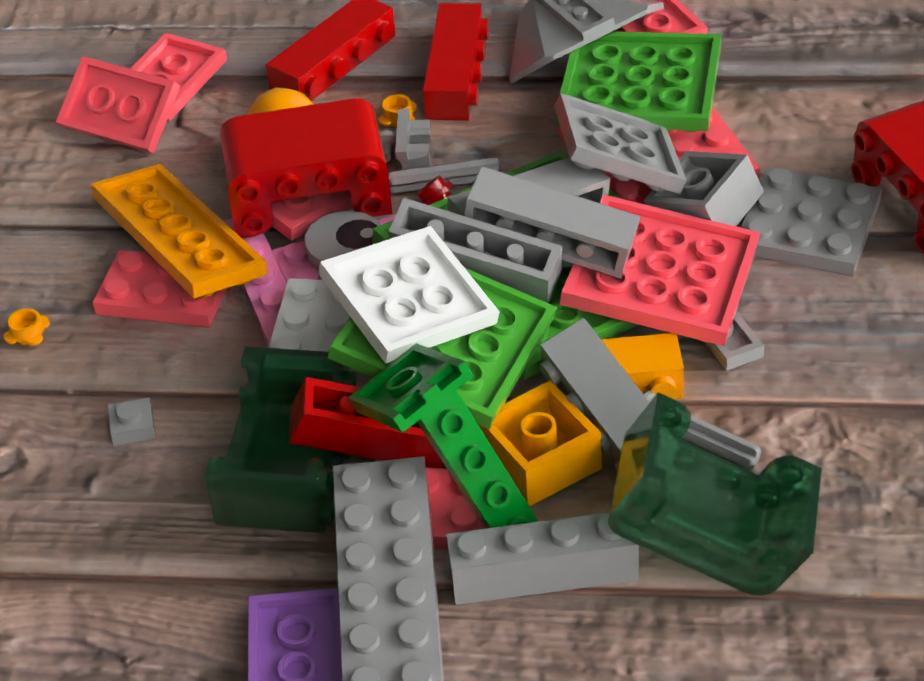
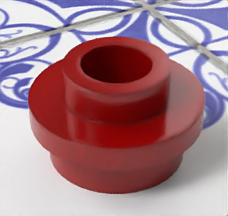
[416,175,453,205]

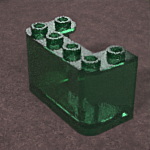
[205,346,357,534]
[608,392,822,596]

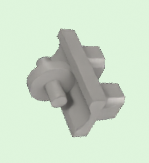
[379,109,432,170]

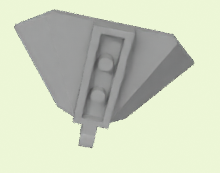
[509,0,664,84]

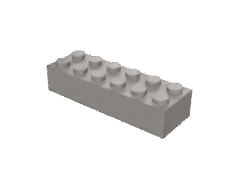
[333,457,444,681]

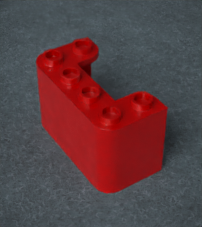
[220,98,393,238]
[851,100,924,254]

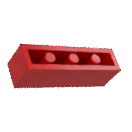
[266,0,396,101]
[423,3,489,121]
[289,377,447,469]

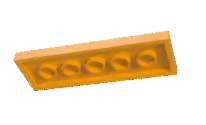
[91,164,267,298]

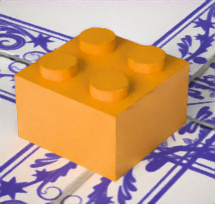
[479,380,602,506]

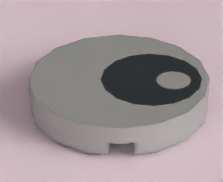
[305,211,380,268]

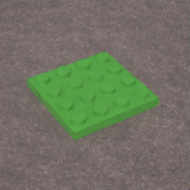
[555,31,721,132]
[328,267,557,429]

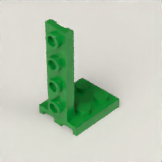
[348,343,539,529]

